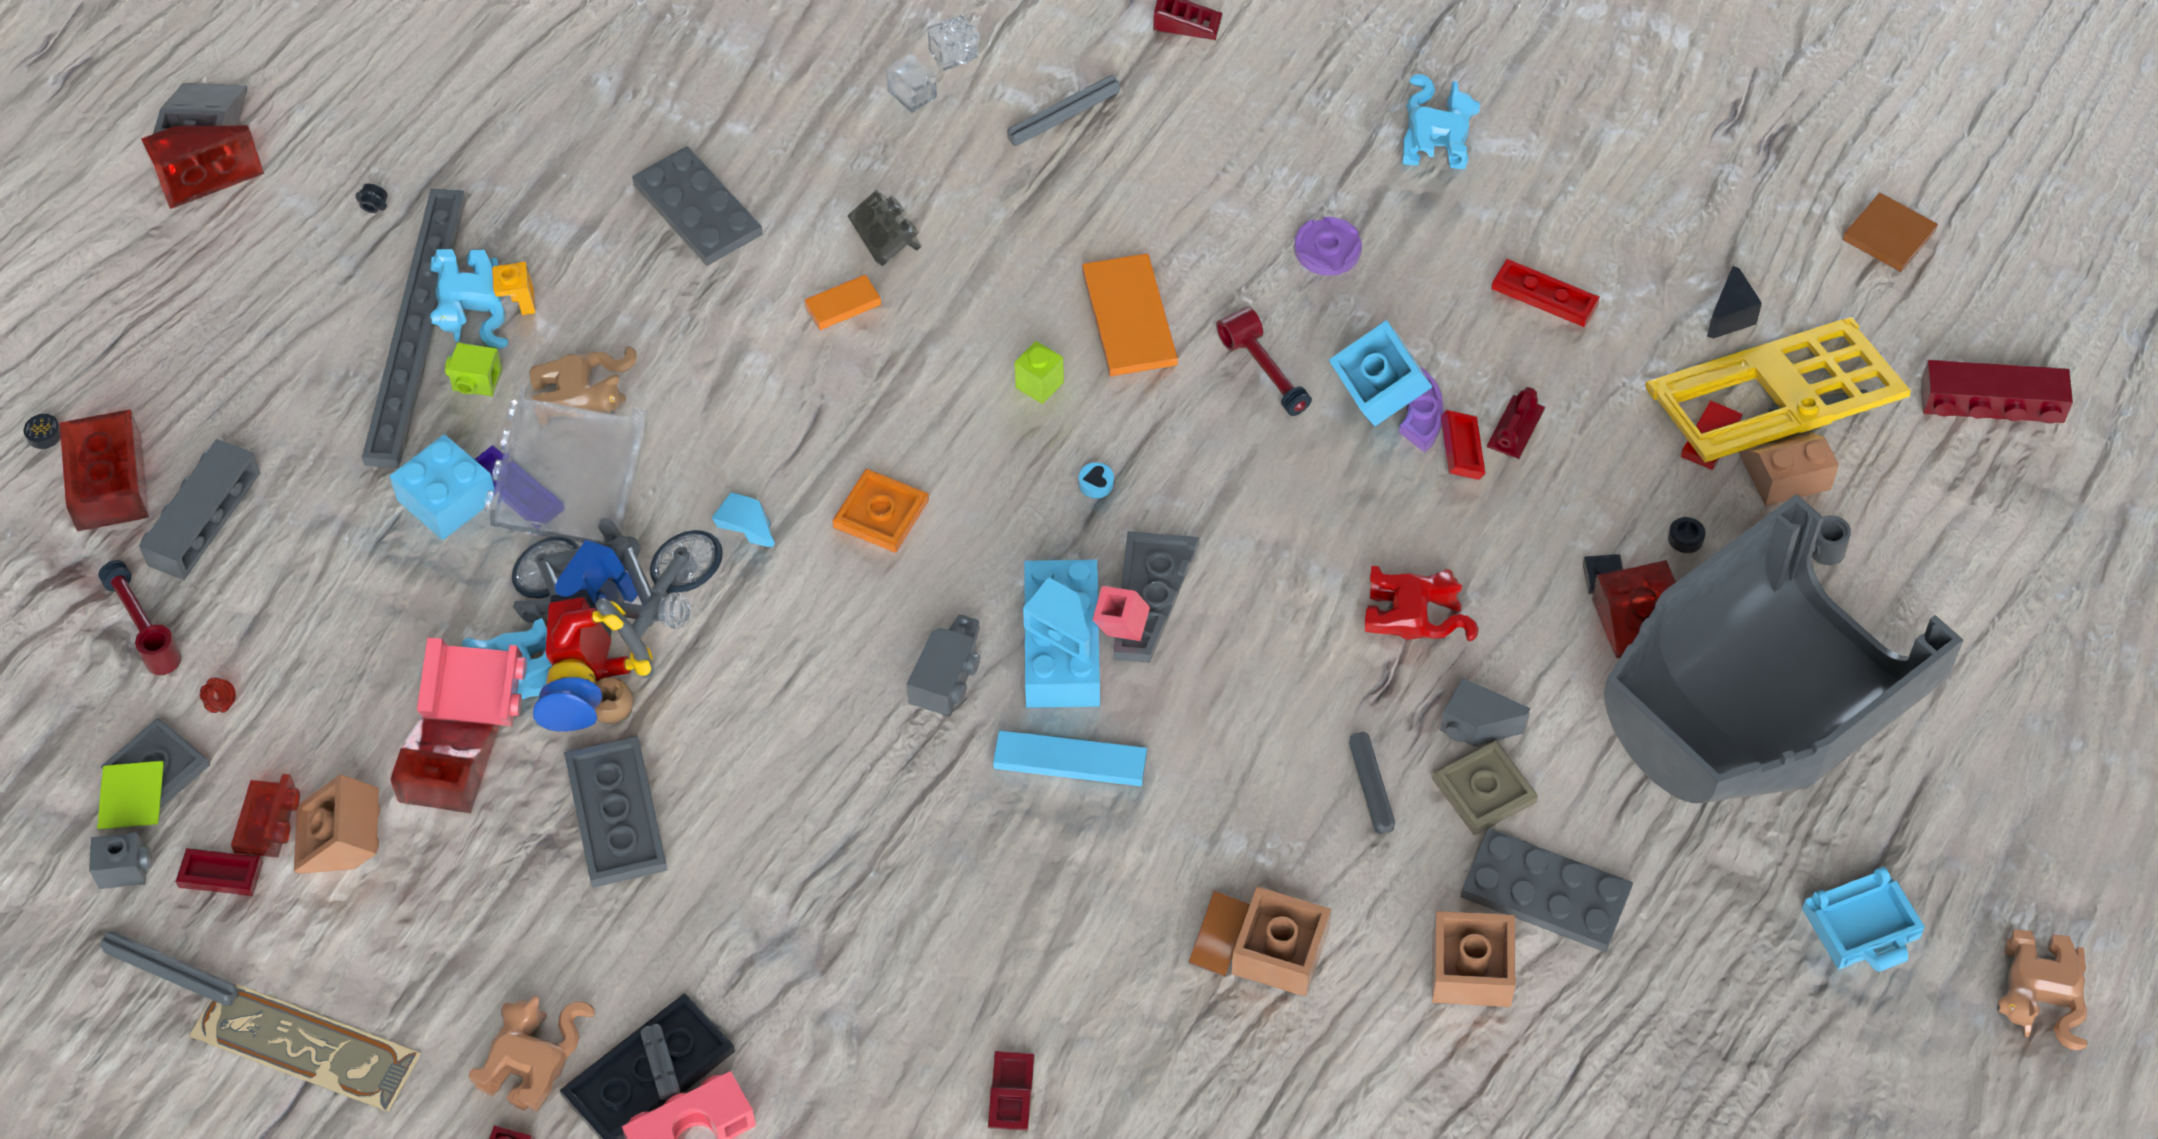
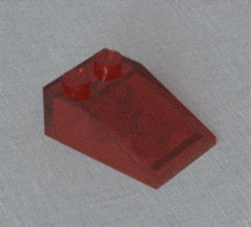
[141,125,264,209]

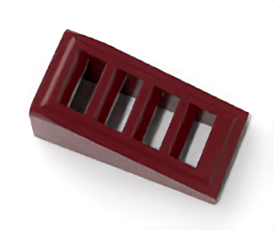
[1153,0,1223,40]

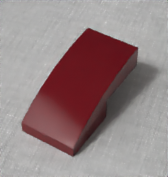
[988,1051,1035,1131]

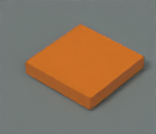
[832,468,929,553]

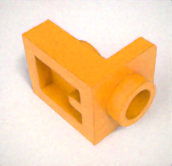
[492,262,536,315]

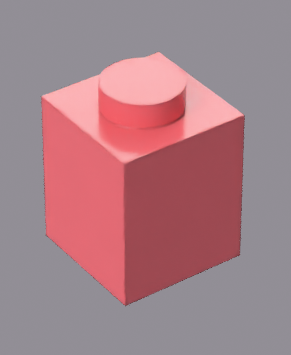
[1092,586,1150,641]

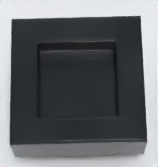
[1583,554,1626,594]

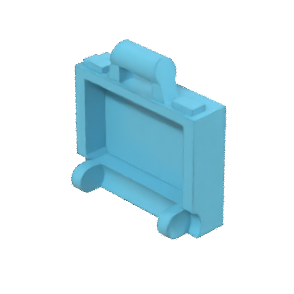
[1802,866,1925,972]

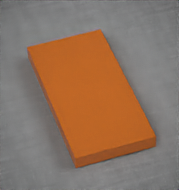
[1082,253,1178,377]

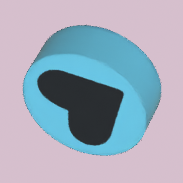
[1079,463,1114,499]

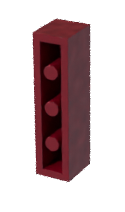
[1921,360,2073,424]

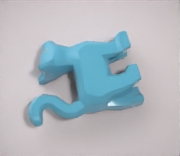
[1402,74,1480,169]
[429,249,508,349]
[462,618,552,699]

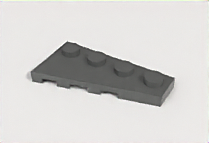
[1114,531,1199,663]

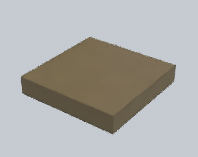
[1432,740,1538,835]

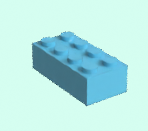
[1024,560,1100,708]

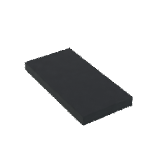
[560,993,735,1139]

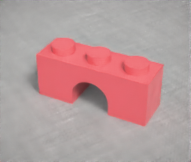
[622,1071,756,1139]

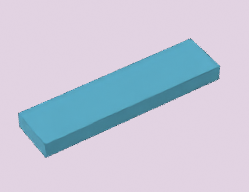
[993,730,1147,786]

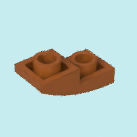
[1188,891,1250,977]

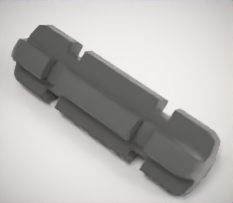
[640,1024,680,1100]

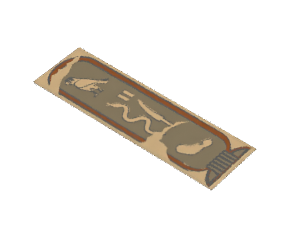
[188,979,422,1112]

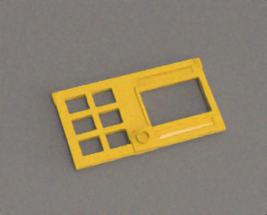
[1645,317,1911,463]

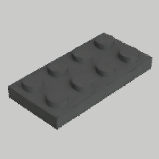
[632,146,763,266]
[564,736,668,888]
[1460,828,1633,952]

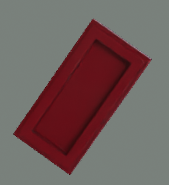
[175,848,263,896]

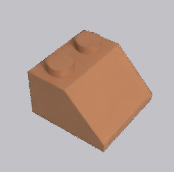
[1739,431,1839,506]
[294,774,380,874]

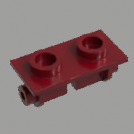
[1487,387,1546,459]

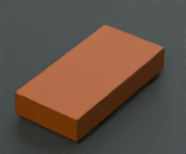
[804,274,881,330]

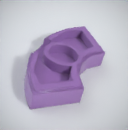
[1399,367,1443,453]

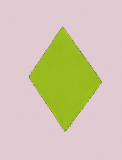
[97,761,164,829]

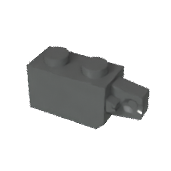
[907,614,980,717]

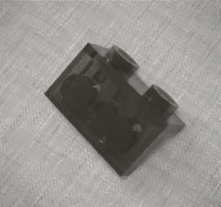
[847,190,922,266]

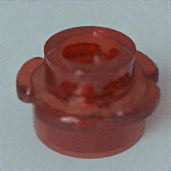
[199,677,236,713]

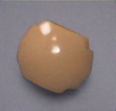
[595,678,634,724]

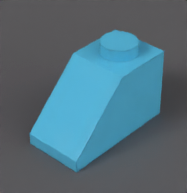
[1023,577,1090,663]

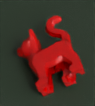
[1365,566,1479,641]

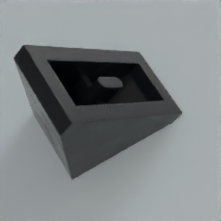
[1707,266,1762,339]

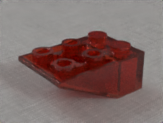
[390,717,500,814]

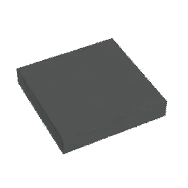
[101,718,210,809]

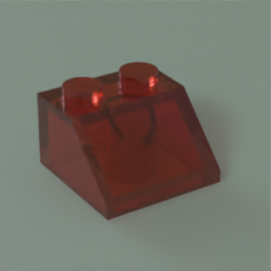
[1592,560,1676,659]

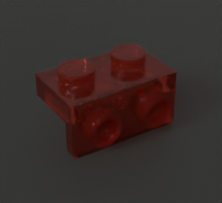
[231,774,300,858]

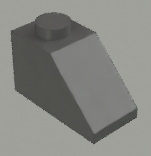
[1440,678,1531,746]

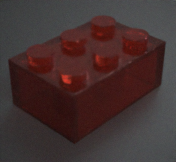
[59,409,149,532]

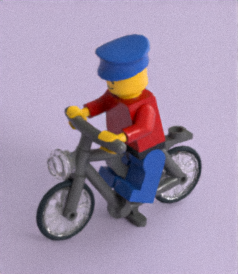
[512,518,723,732]

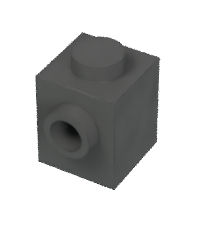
[89,832,152,889]

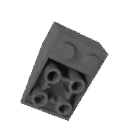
[153,83,248,163]

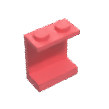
[417,637,527,726]

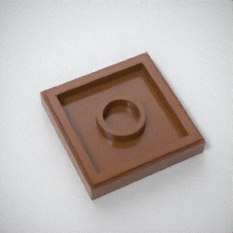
[1843,192,1938,272]

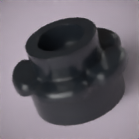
[355,183,388,213]

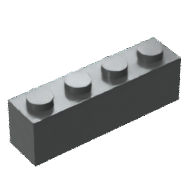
[139,439,260,580]

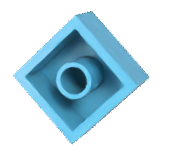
[1329,320,1433,426]
[390,434,497,540]

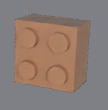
[1231,886,1331,997]
[1432,911,1516,1007]

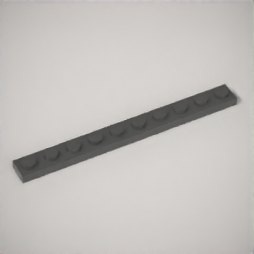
[362,189,466,468]

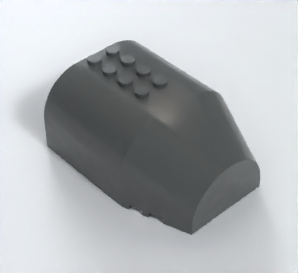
[1604,494,1964,803]

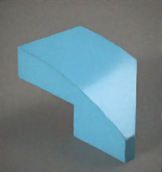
[712,492,775,548]

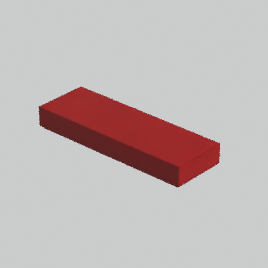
[1491,259,1600,327]

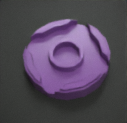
[1294,217,1362,276]

